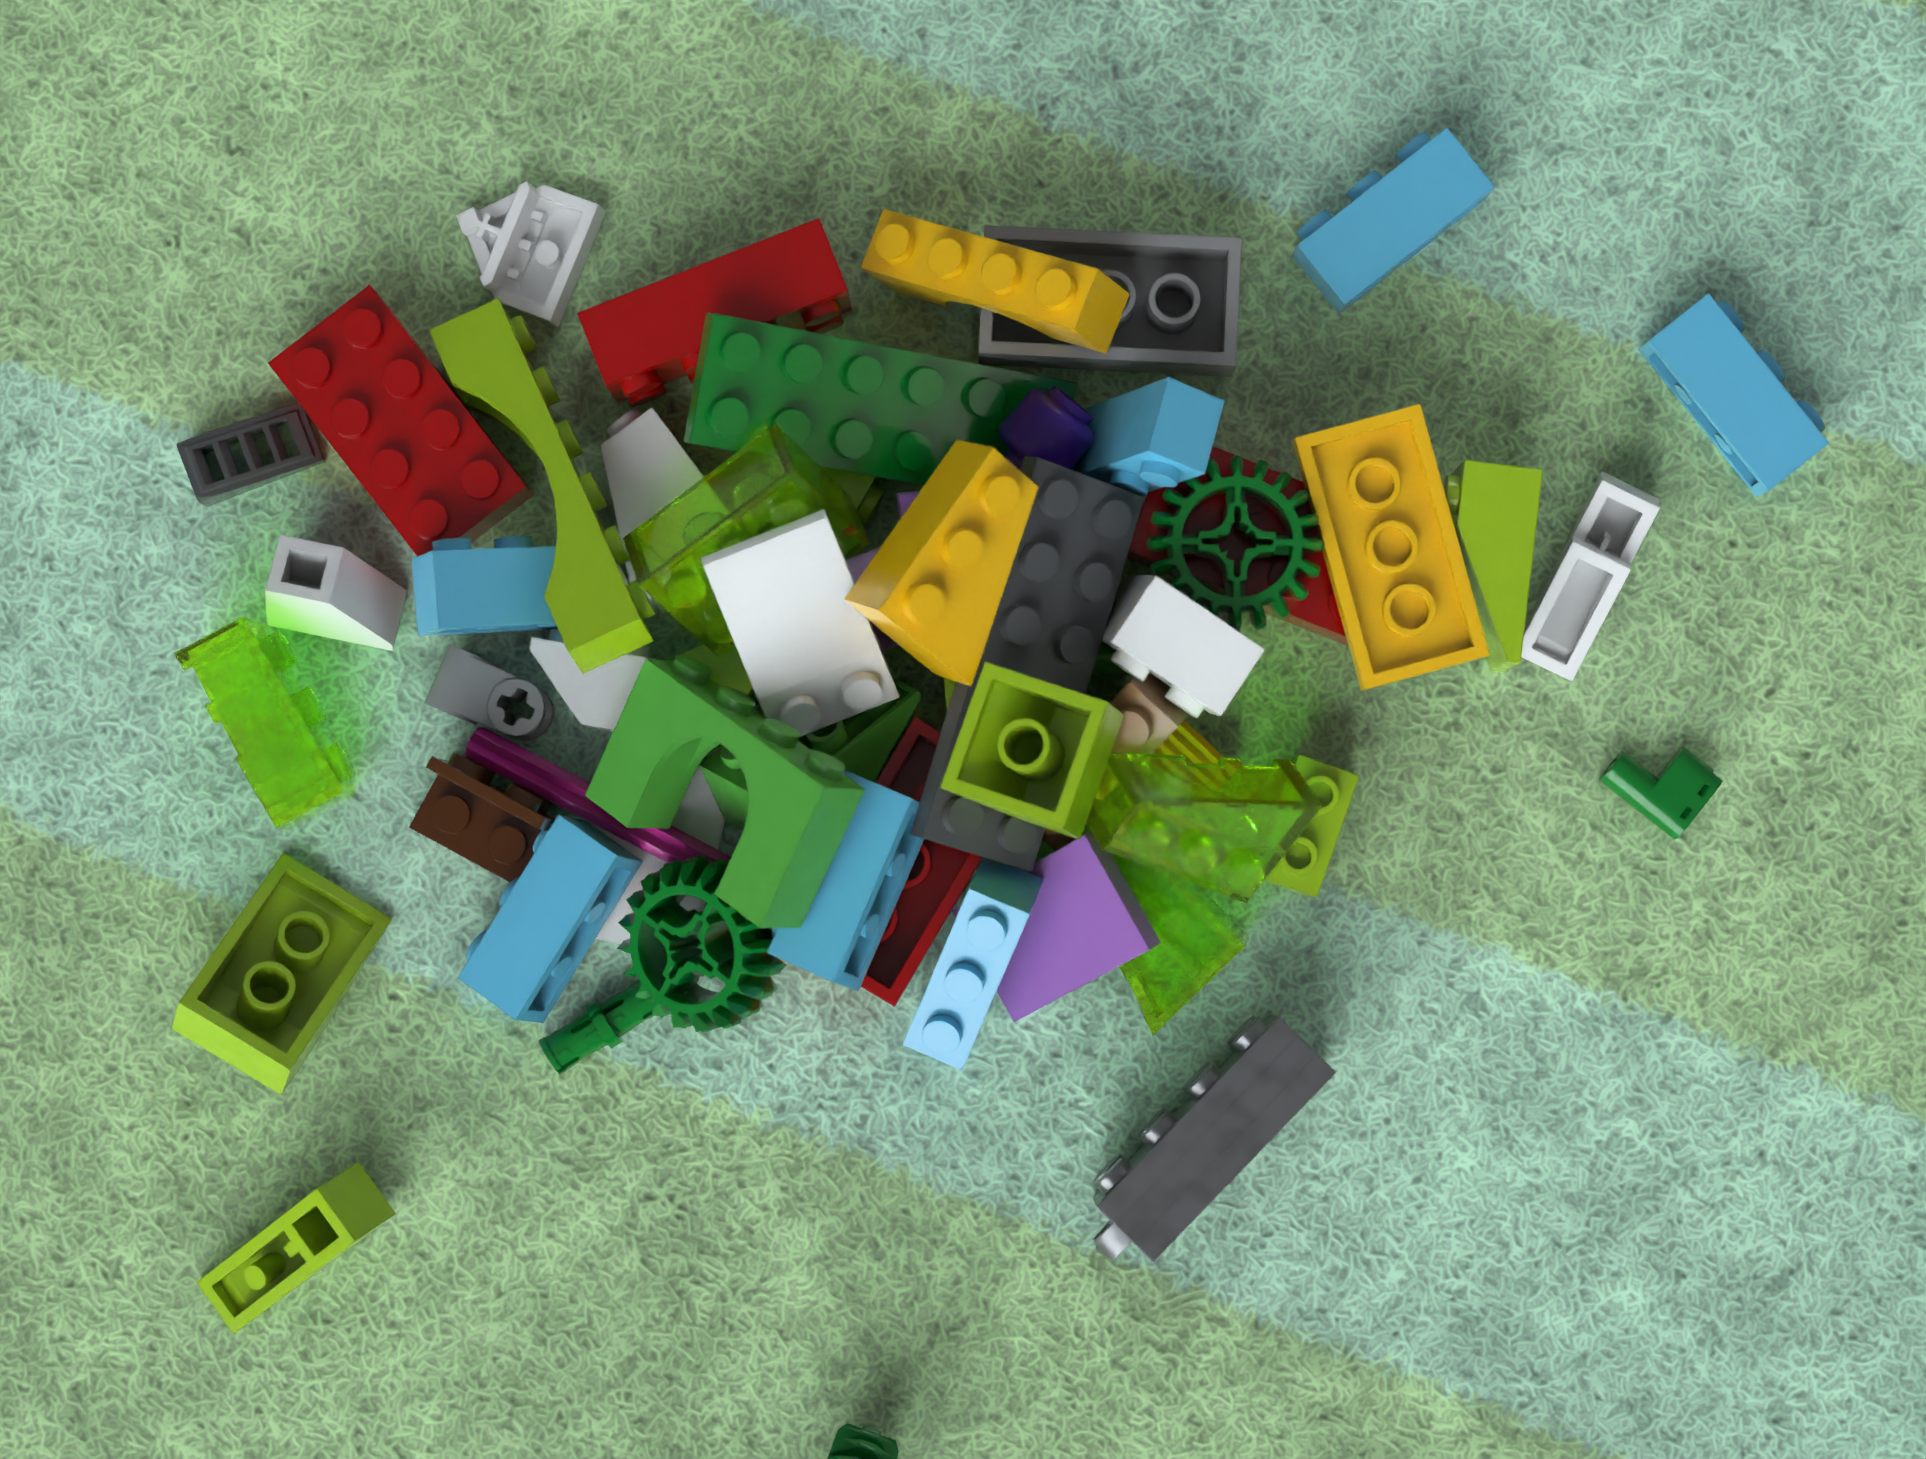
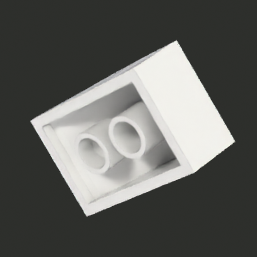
[701,509,900,737]
[1102,575,1265,718]

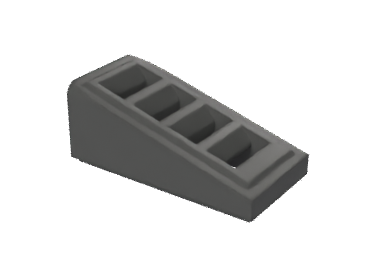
[177,403,325,507]

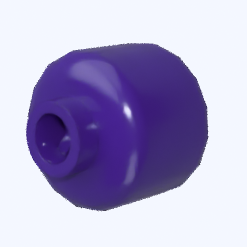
[998,385,1094,470]

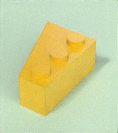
[844,440,1039,687]

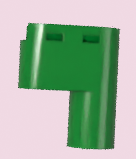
[1599,746,1723,840]

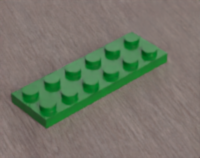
[683,312,1077,485]

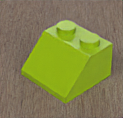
[940,662,1124,840]

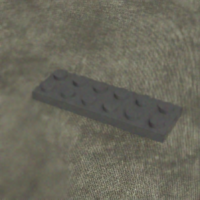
[910,456,1145,872]

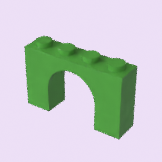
[585,655,865,928]

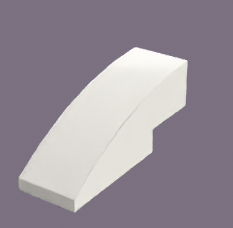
[1521,471,1660,681]

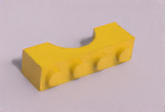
[860,209,1130,354]

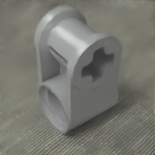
[424,645,554,741]

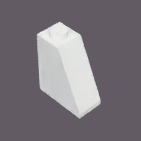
[601,407,747,606]

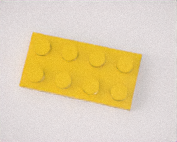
[1292,404,1490,691]

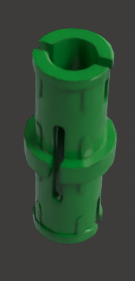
[539,979,654,1075]

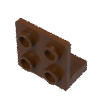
[409,752,555,882]

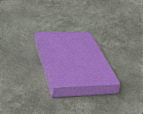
[952,828,1161,1022]

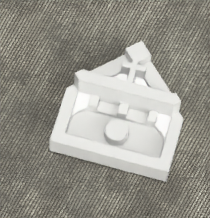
[456,181,606,327]

